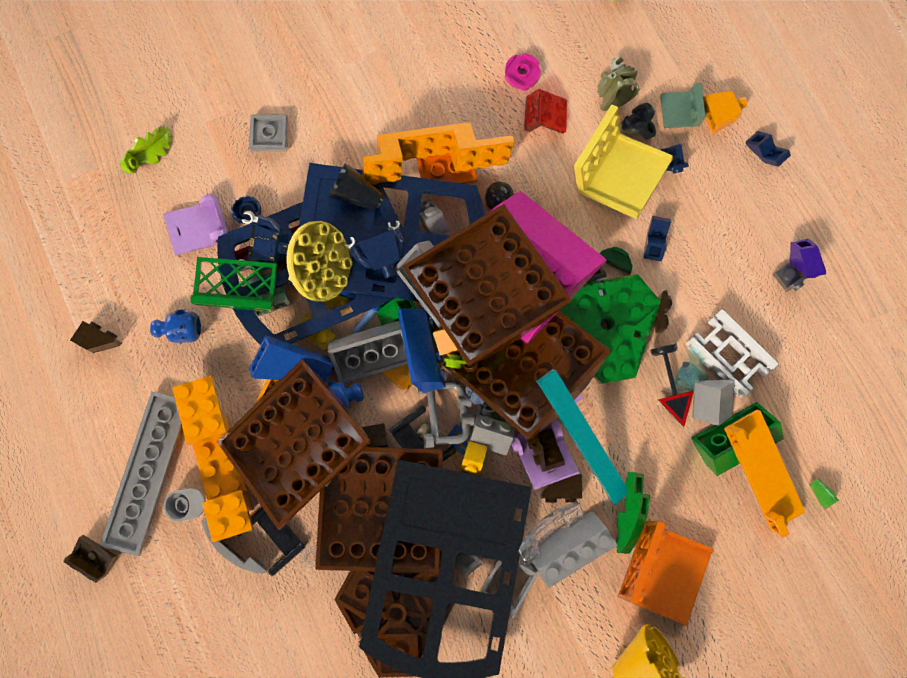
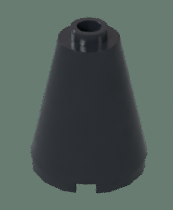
[328,163,384,210]

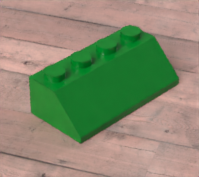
[691,402,784,476]

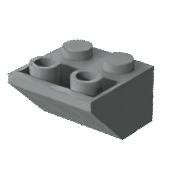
[469,404,515,455]

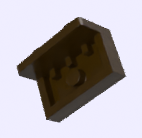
[63,534,116,583]

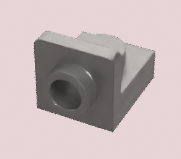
[773,263,807,292]

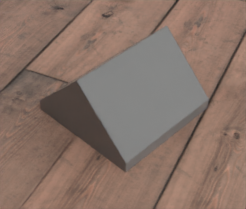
[692,379,734,426]

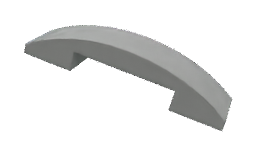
[202,518,269,574]

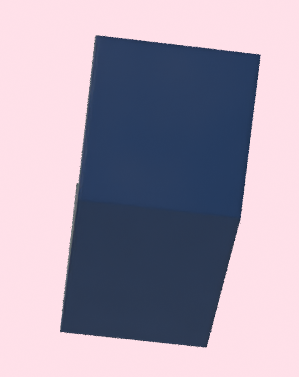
[745,131,791,167]
[643,215,671,262]

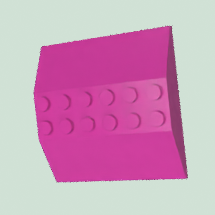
[489,190,607,344]

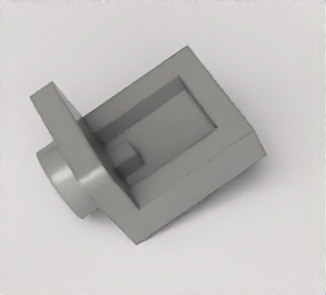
[456,553,482,576]

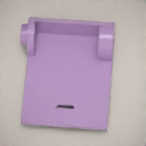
[163,194,228,256]
[511,420,579,490]

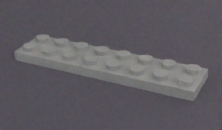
[100,391,182,556]

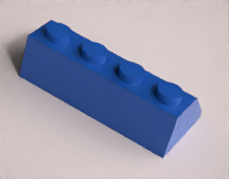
[397,309,447,393]

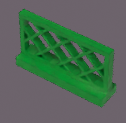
[190,257,277,312]

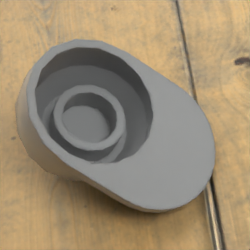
[164,488,205,521]

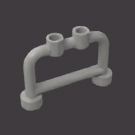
[418,381,474,449]

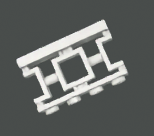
[686,309,778,398]

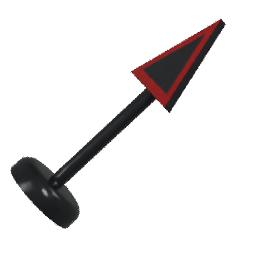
[650,343,694,427]

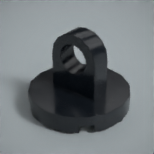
[621,103,656,140]

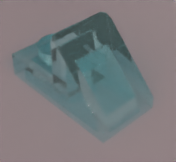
[675,362,709,391]

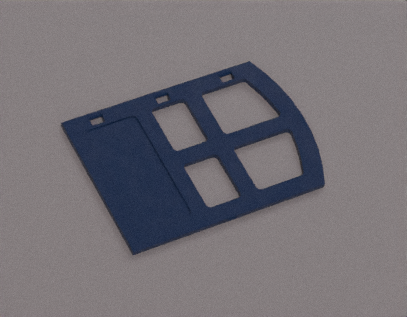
[289,163,485,301]
[217,187,403,345]

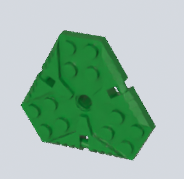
[560,274,661,384]

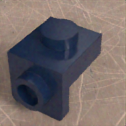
[661,144,689,173]

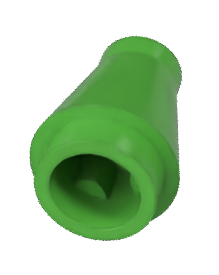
[810,478,839,509]

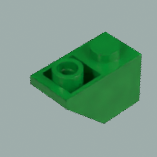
[376,298,417,325]

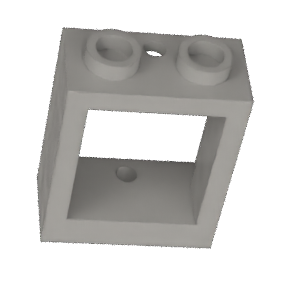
[479,560,538,618]

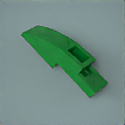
[615,472,650,554]

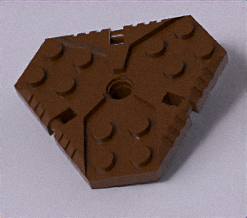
[334,563,455,678]

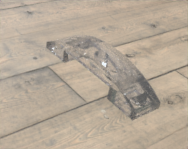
[518,501,585,567]

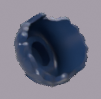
[231,195,261,224]

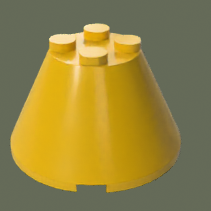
[612,623,686,678]

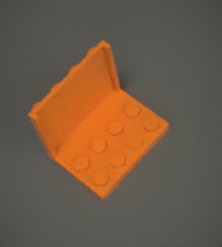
[618,521,714,626]

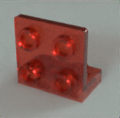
[524,89,567,134]

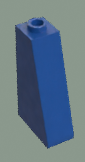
[249,335,333,381]

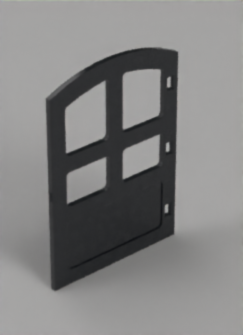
[359,460,532,678]

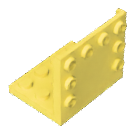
[574,105,673,219]

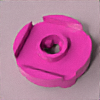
[505,54,541,91]

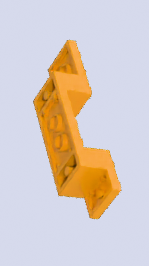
[362,122,514,185]
[172,375,254,543]

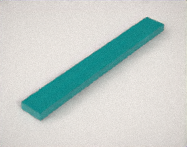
[537,369,627,505]

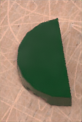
[599,247,633,275]

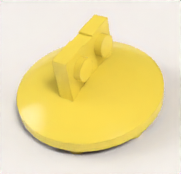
[287,221,352,301]

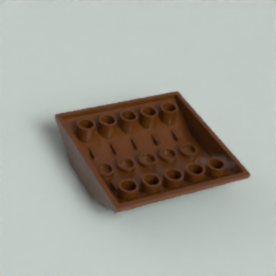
[403,204,572,366]
[443,311,611,440]
[217,359,371,530]
[315,447,443,574]

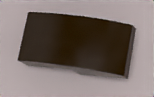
[654,290,672,333]

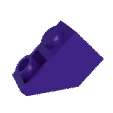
[790,239,826,278]

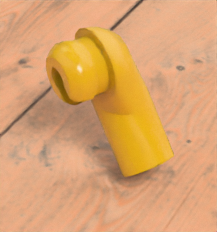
[323,294,350,311]

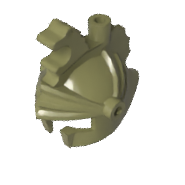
[597,56,640,111]

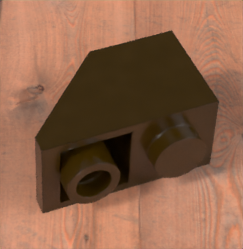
[70,321,122,353]
[540,474,582,503]

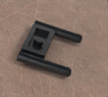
[388,405,456,462]
[237,507,306,576]

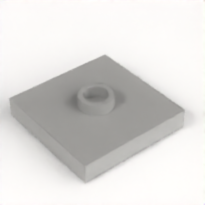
[249,115,288,151]

